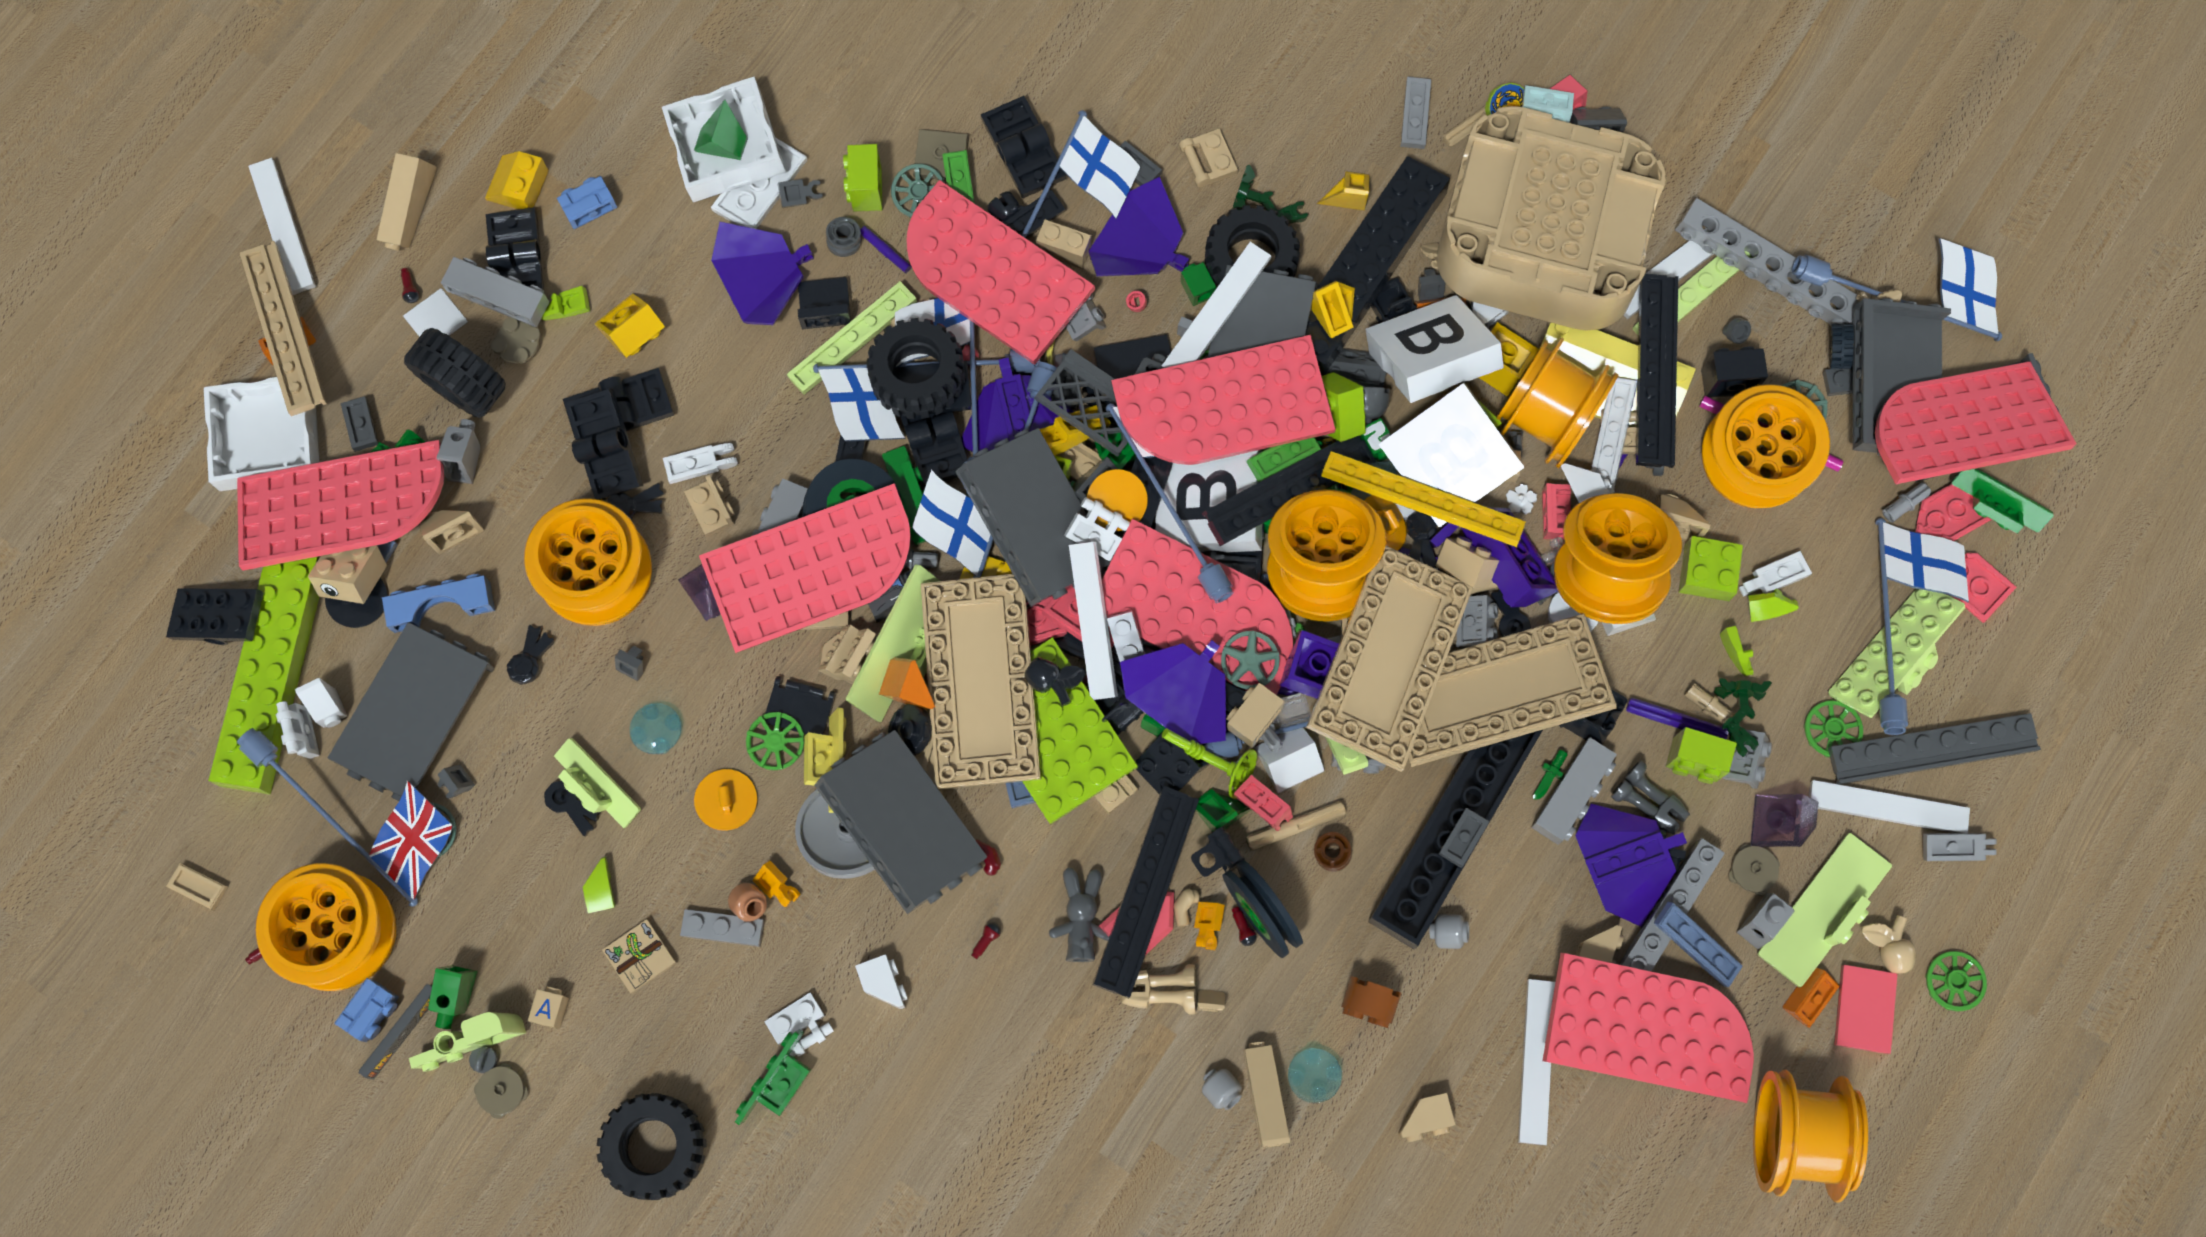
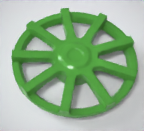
[1804,700,1863,757]
[746,712,804,770]
[1925,951,1987,1011]

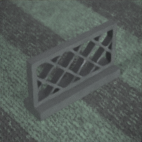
[1035,349,1128,457]

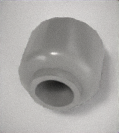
[1430,914,1469,949]
[1202,1069,1242,1110]

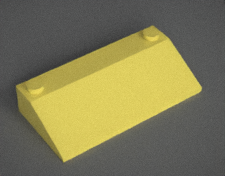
[1538,322,1696,427]

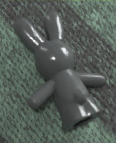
[1049,868,1109,962]

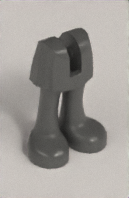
[1611,760,1690,835]

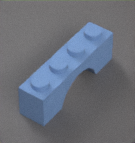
[382,574,495,633]

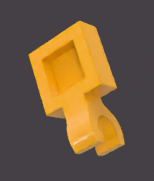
[752,861,801,907]
[1194,902,1225,950]

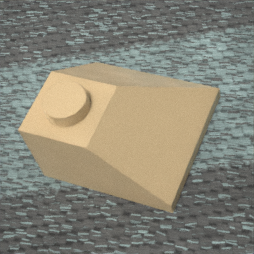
[1655,494,1711,541]
[419,510,484,555]

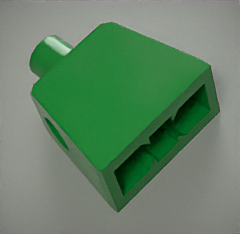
[428,965,477,1030]

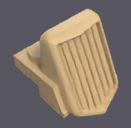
[818,625,876,685]

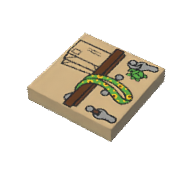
[602,919,677,994]

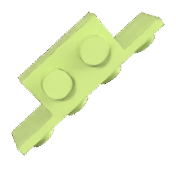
[554,738,641,828]

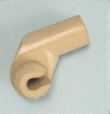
[1174,889,1200,927]

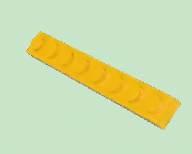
[1322,451,1526,547]

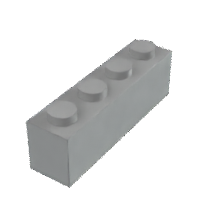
[441,257,549,328]
[751,478,808,536]
[1531,737,1617,845]

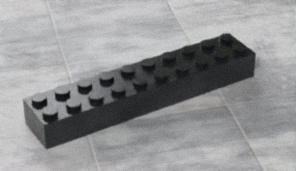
[1305,156,1450,376]
[1368,730,1543,949]

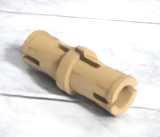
[1684,683,1735,724]

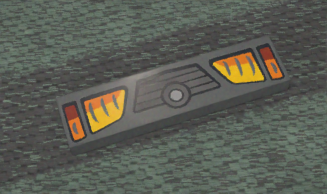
[358,984,432,1080]

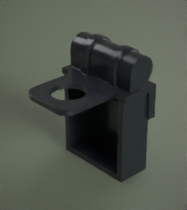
[1371,277,1417,324]
[1086,675,1144,735]
[1191,826,1245,877]

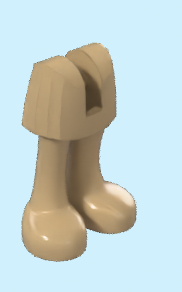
[1122,964,1196,1015]

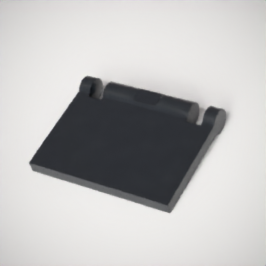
[765,676,836,735]

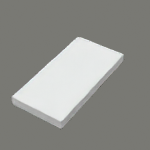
[711,137,808,229]

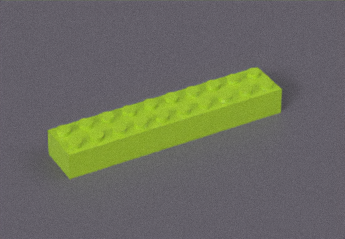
[208,556,320,794]

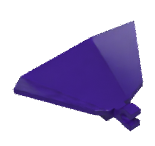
[1088,177,1189,276]
[711,222,814,325]
[961,358,1075,452]
[1120,640,1226,744]
[1575,804,1687,927]

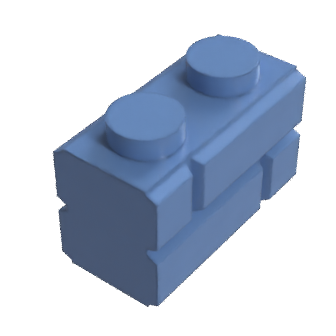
[557,176,617,229]
[335,978,399,1043]

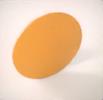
[1087,469,1147,531]
[1364,495,1406,551]
[694,769,757,831]

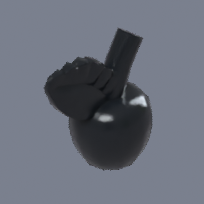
[1024,657,1086,706]

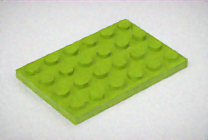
[1022,637,1138,825]

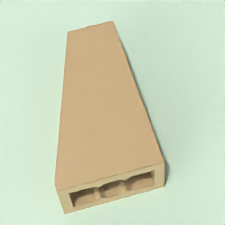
[377,153,437,251]
[1243,1041,1290,1149]

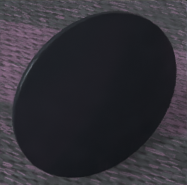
[325,578,388,628]

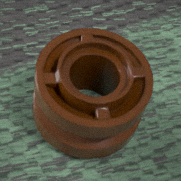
[1314,832,1352,872]

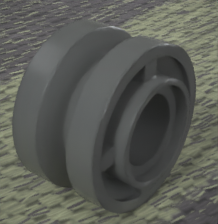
[826,217,861,257]

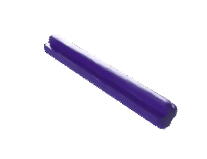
[1626,698,1728,739]

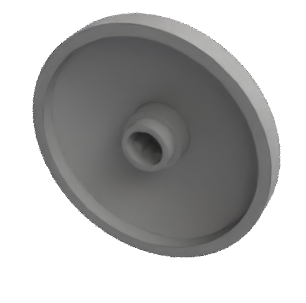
[795,789,875,879]

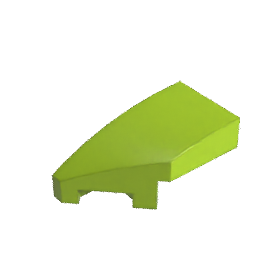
[541,286,590,320]
[1748,588,1799,622]
[1720,626,1753,676]
[583,856,615,913]

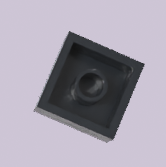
[1701,346,1768,398]

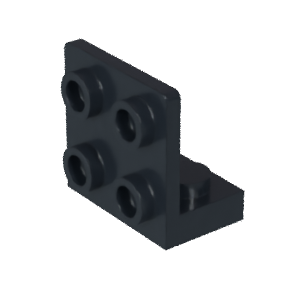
[797,277,851,330]
[1135,734,1210,795]

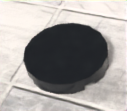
[888,704,932,756]

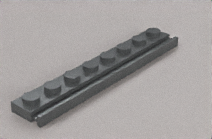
[1828,713,2041,785]

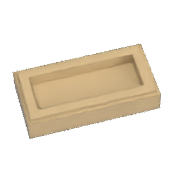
[166,863,228,911]

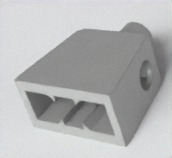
[437,419,480,484]
[1737,893,1795,949]

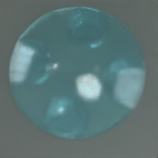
[629,703,682,754]
[1288,1048,1342,1103]

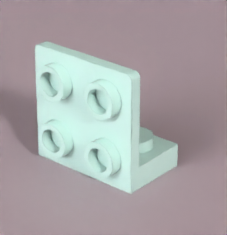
[1522,85,1574,123]

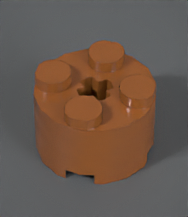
[1341,976,1401,1028]

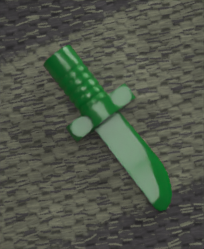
[1532,750,1568,800]

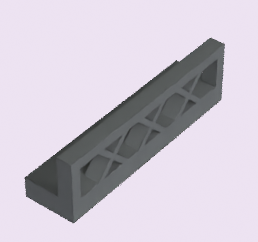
[1325,349,1386,388]

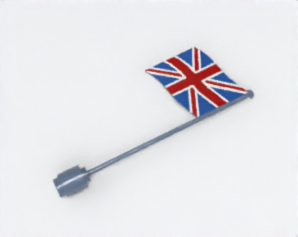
[237,728,453,907]

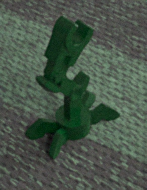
[1232,165,1308,224]
[1714,678,1772,757]

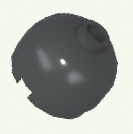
[1363,387,1390,424]

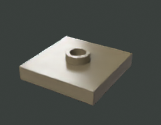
[913,129,968,181]

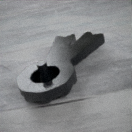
[606,483,664,520]
[1406,511,1437,568]
[1491,589,1531,637]
[507,625,555,685]
[544,781,602,837]

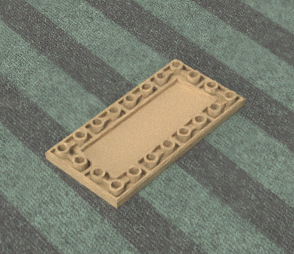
[1306,546,1473,772]
[921,574,1041,790]
[1409,614,1616,767]

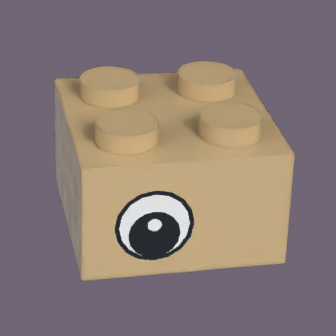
[308,545,387,604]

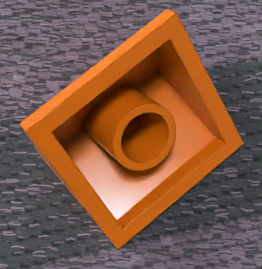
[879,658,935,709]

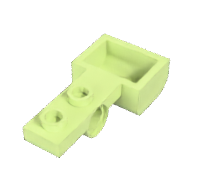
[409,1012,526,1072]

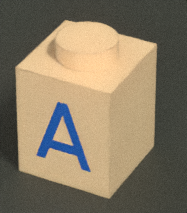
[528,987,569,1030]

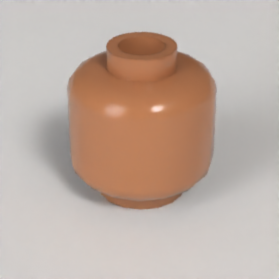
[728,883,767,922]

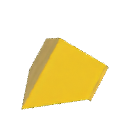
[1317,171,1369,210]
[1311,281,1355,338]

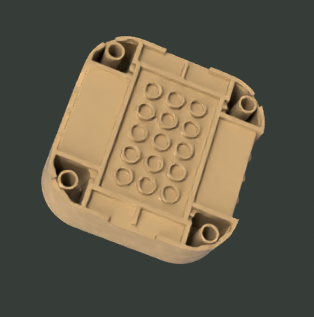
[1437,106,1666,330]

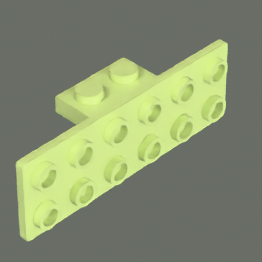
[846,564,940,722]
[1828,589,1965,718]
[1757,833,1892,987]

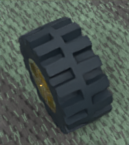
[1830,324,1854,369]

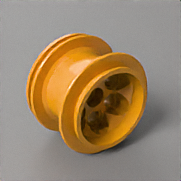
[1496,337,1619,469]
[1702,384,1830,508]
[1267,489,1386,622]
[1554,493,1682,624]
[524,498,652,626]
[255,863,396,991]
[1753,1070,1868,1203]

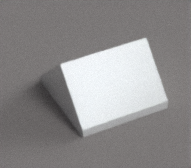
[1254,728,1324,794]

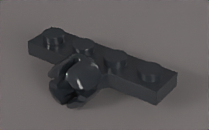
[988,190,1065,238]

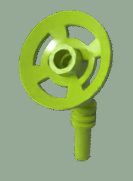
[1162,728,1257,799]

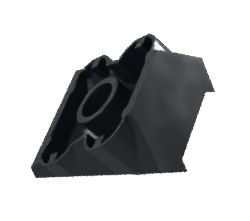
[1559,689,1628,745]

